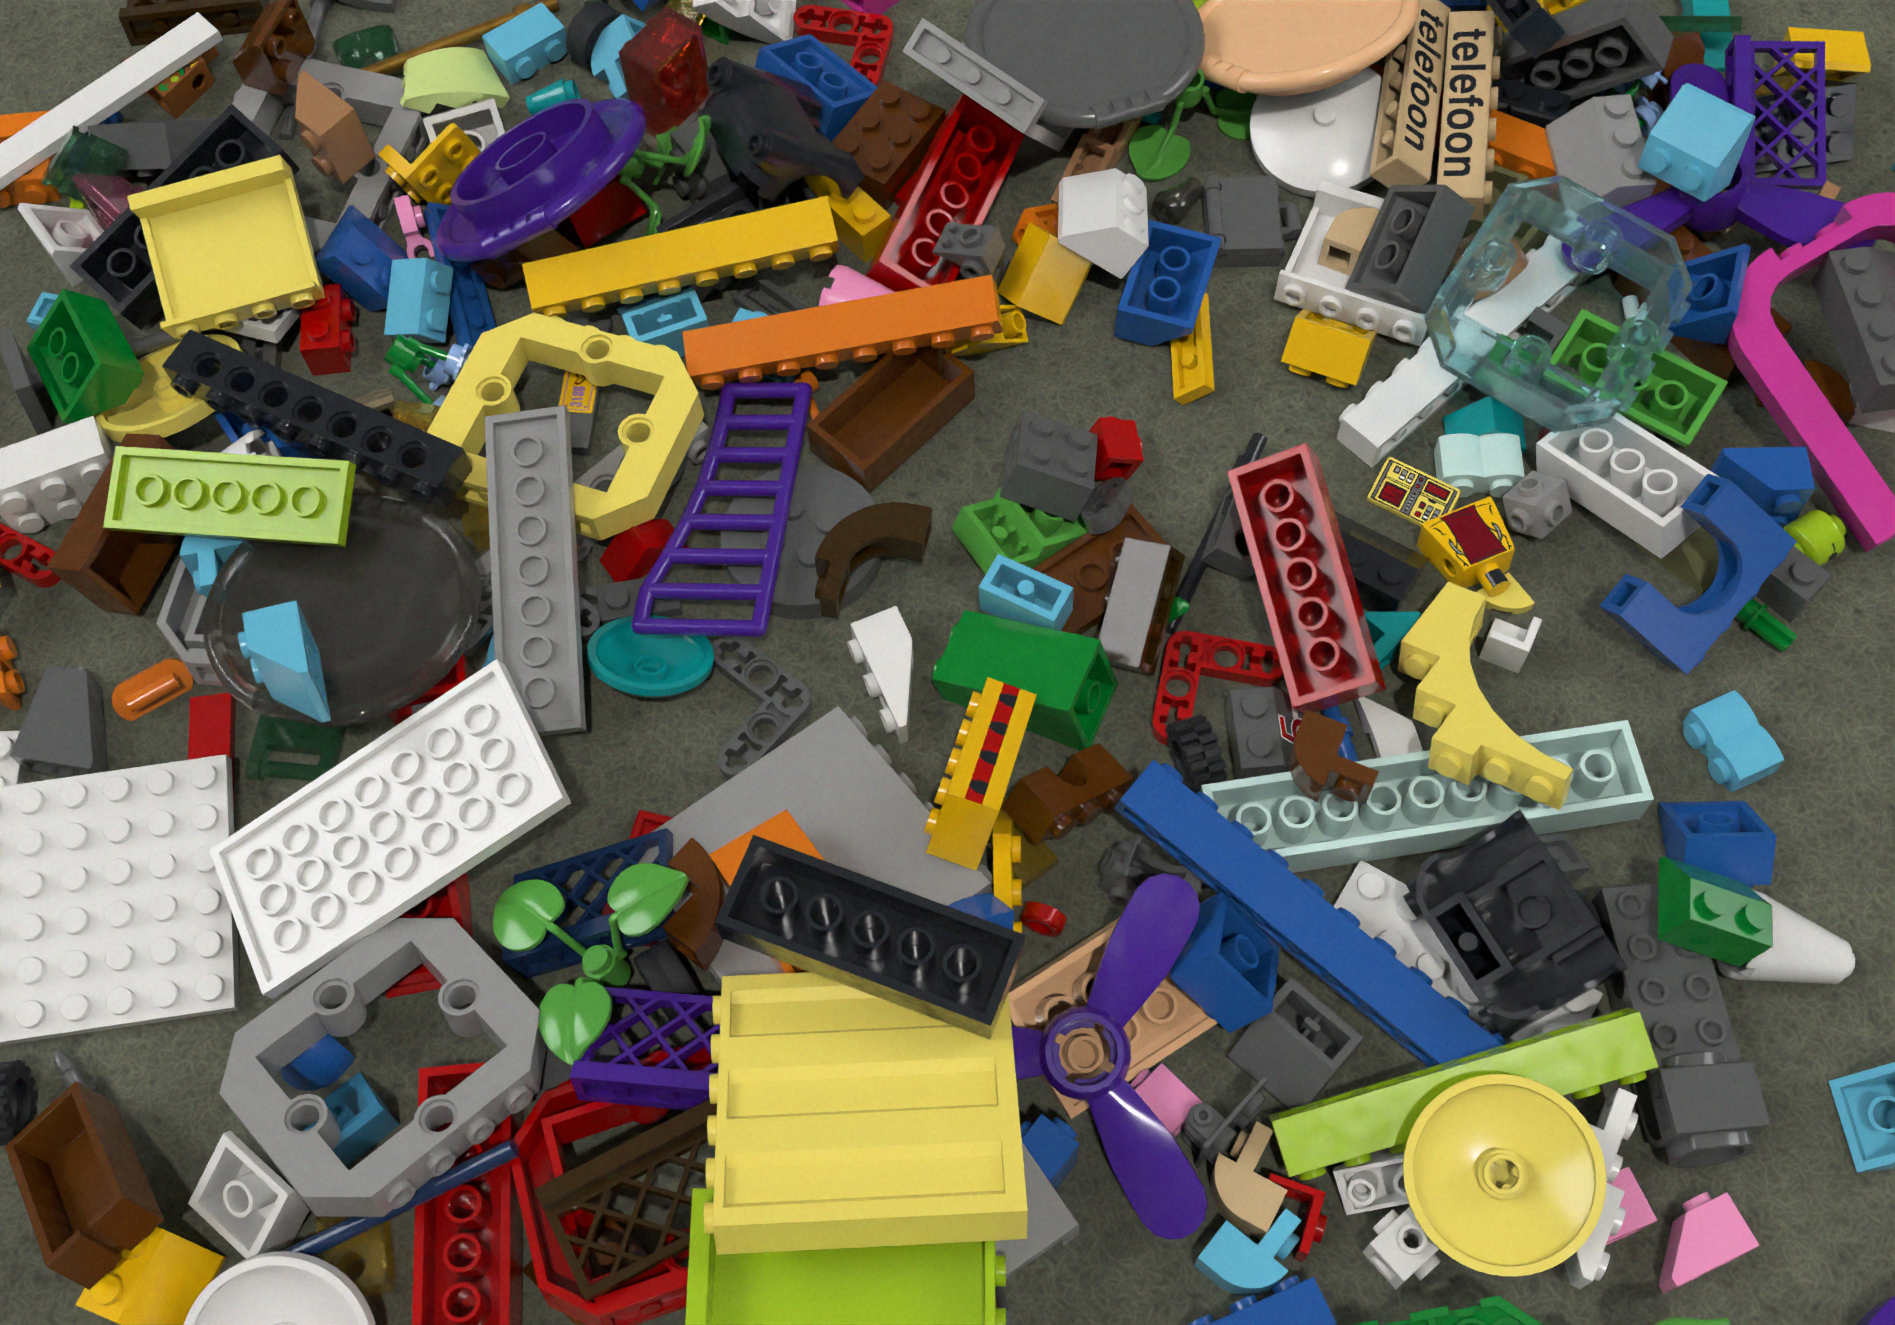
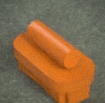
[112,658,193,721]

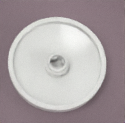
[1250,67,1383,198]
[184,1251,376,1325]

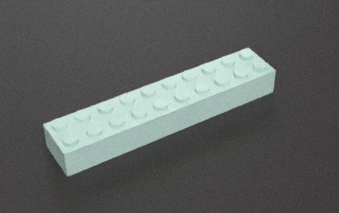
[1200,720,1654,873]

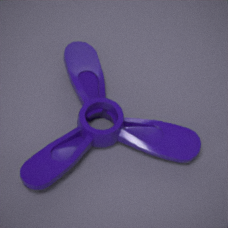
[1561,63,1876,273]
[1012,873,1208,1240]

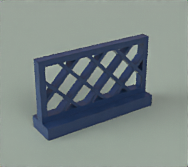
[502,828,676,979]

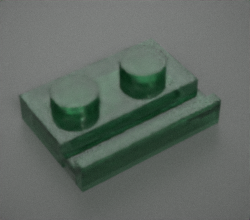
[41,125,127,207]

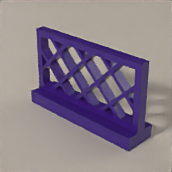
[1725,35,1826,192]
[570,987,720,1110]

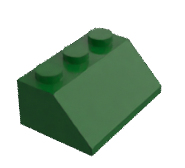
[26,289,144,424]

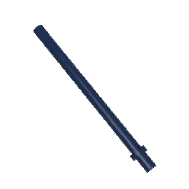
[281,1139,519,1256]

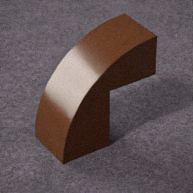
[663,838,726,971]

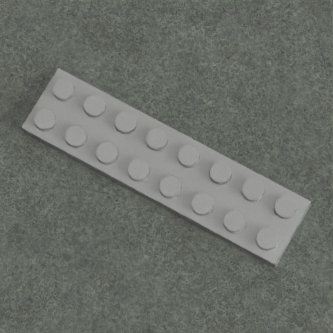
[484,405,586,736]

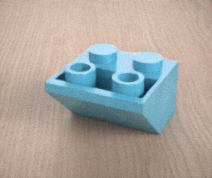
[616,285,709,358]

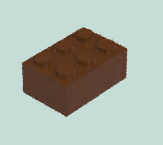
[832,80,945,211]

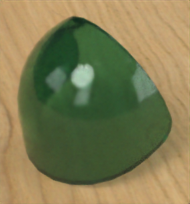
[331,24,399,75]

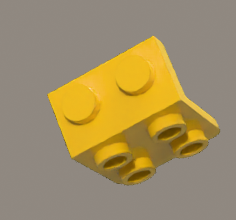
[378,123,481,205]

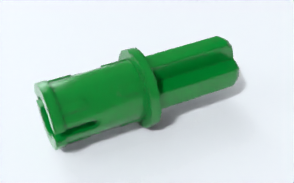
[1735,599,1797,651]

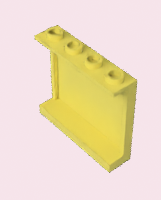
[127,155,325,340]

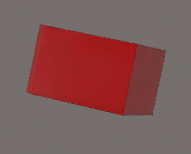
[599,519,688,582]

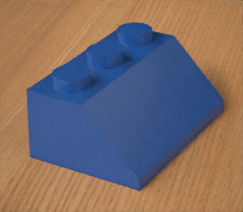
[755,34,878,142]
[1114,219,1222,346]

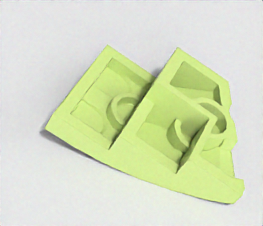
[400,47,510,114]

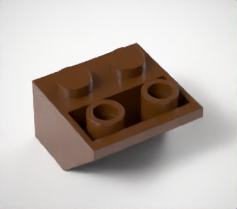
[232,0,316,96]

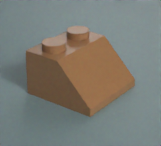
[295,70,376,184]

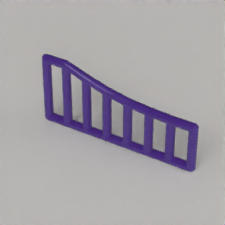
[631,382,812,637]

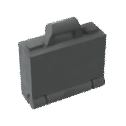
[1202,175,1301,268]

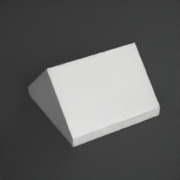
[17,203,104,287]

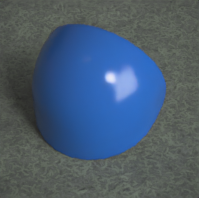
[279,1034,355,1091]

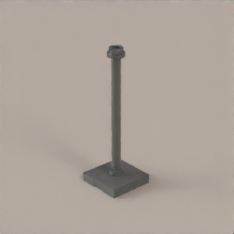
[0,327,219,435]

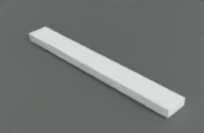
[0,12,223,190]

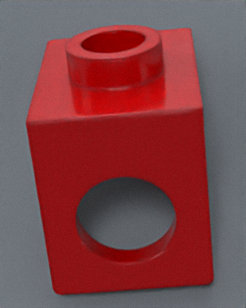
[1267,1173,1328,1262]

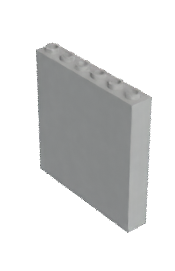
[627,706,994,987]

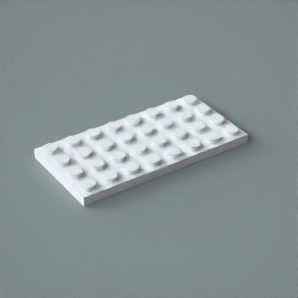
[209,659,571,999]

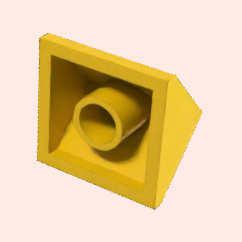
[1772,27,1871,81]
[998,222,1093,325]

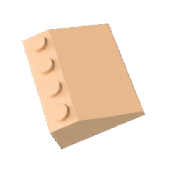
[1009,917,1218,1119]

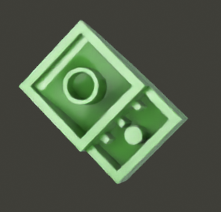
[952,487,1088,575]

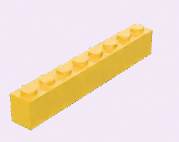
[522,196,839,319]

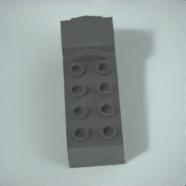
[1591,883,1770,1168]

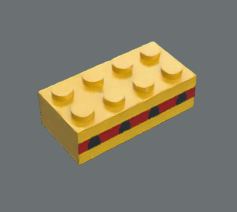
[923,677,1037,871]

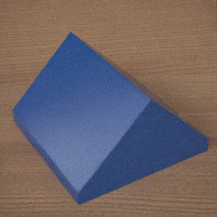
[1662,244,1751,345]

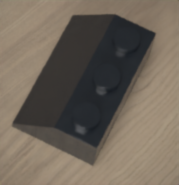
[1335,511,1430,612]

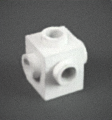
[1362,1207,1441,1289]

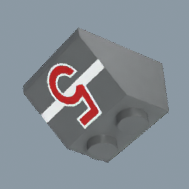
[1225,687,1304,780]

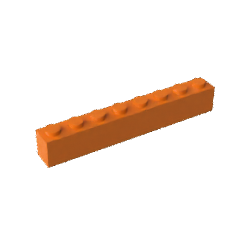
[682,274,1004,390]

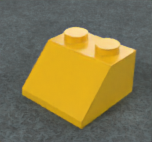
[1281,309,1377,388]
[75,1227,226,1325]

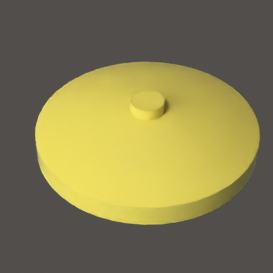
[95,334,243,443]
[1403,1074,1607,1277]

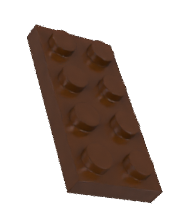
[1032,504,1168,635]

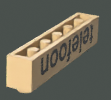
[1370,0,1451,188]
[1437,11,1502,220]

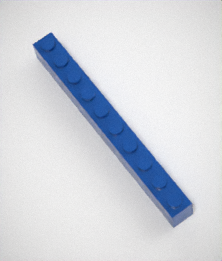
[1114,759,1506,1067]

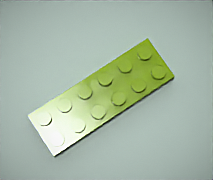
[103,446,356,547]

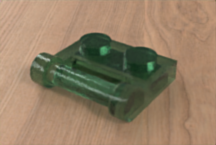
[246,705,349,781]

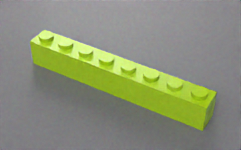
[1268,1008,1659,1180]

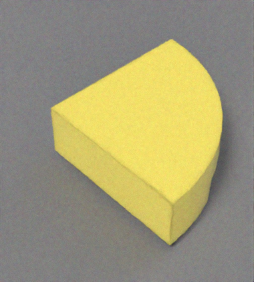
[1476,572,1535,615]

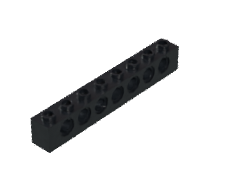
[162,329,473,508]

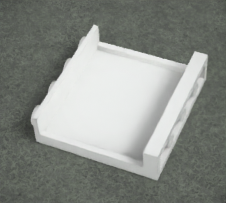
[1274,180,1464,346]

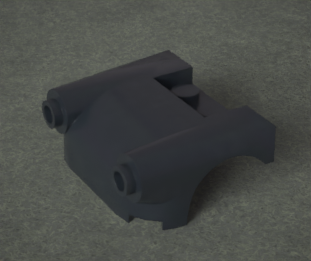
[701,57,865,202]
[1403,809,1628,1039]

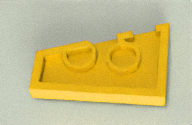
[993,810,1023,934]

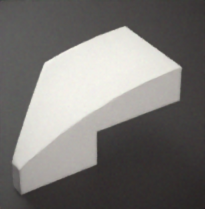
[1355,697,1423,758]

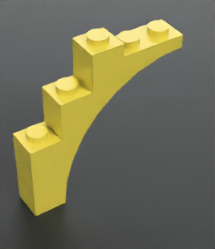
[1398,582,1573,810]

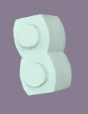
[1434,433,1525,498]

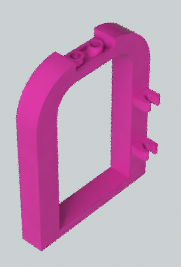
[1726,192,1895,553]

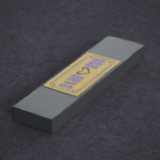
[557,317,613,456]

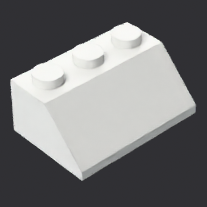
[1058,168,1149,279]

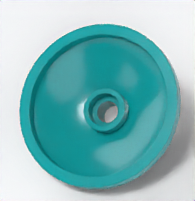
[587,615,714,698]

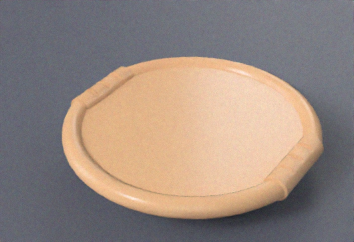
[1198,0,1420,96]

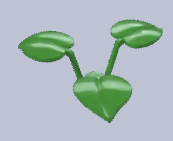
[1128,69,1259,181]
[617,115,712,236]
[493,863,689,1066]

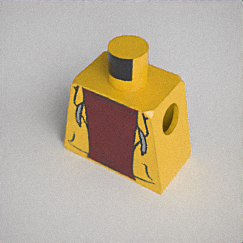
[1417,496,1515,597]

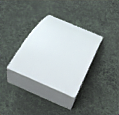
[692,0,796,44]

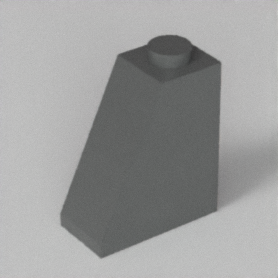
[10,664,108,778]

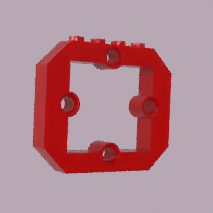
[510,1045,712,1325]

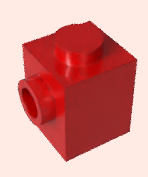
[1088,416,1144,481]

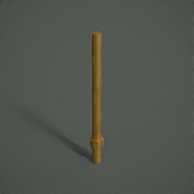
[361,0,559,75]

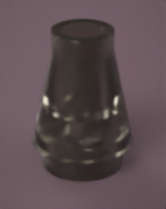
[1151,177,1204,225]

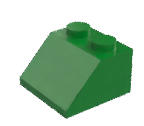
[1658,856,1773,967]

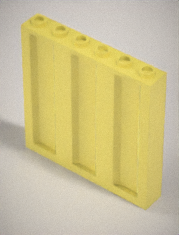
[704,972,1028,1255]

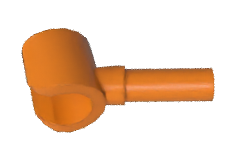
[794,370,820,419]

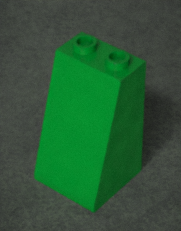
[931,609,1119,751]

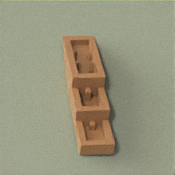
[1051,116,1143,205]

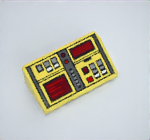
[1366,457,1461,527]

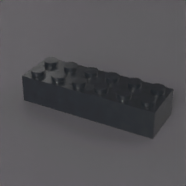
[69,104,300,330]
[715,835,1026,1040]

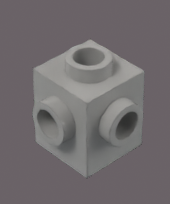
[1502,470,1572,539]

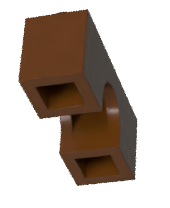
[1002,743,1134,845]

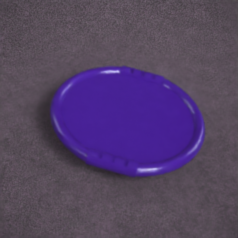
[436,98,646,262]

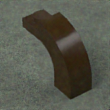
[815,502,932,619]

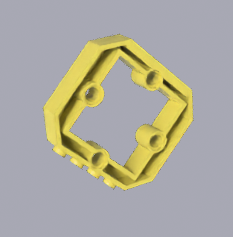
[427,313,704,540]

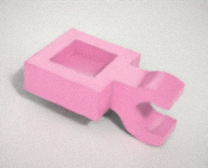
[393,195,436,260]

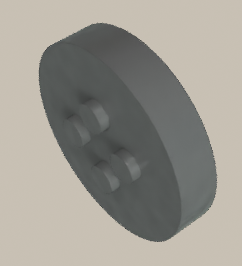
[720,464,883,620]

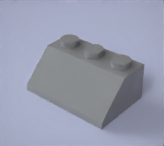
[1545,94,1656,219]

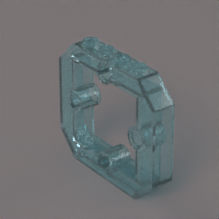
[1424,175,1693,433]

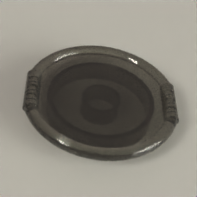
[203,492,481,729]

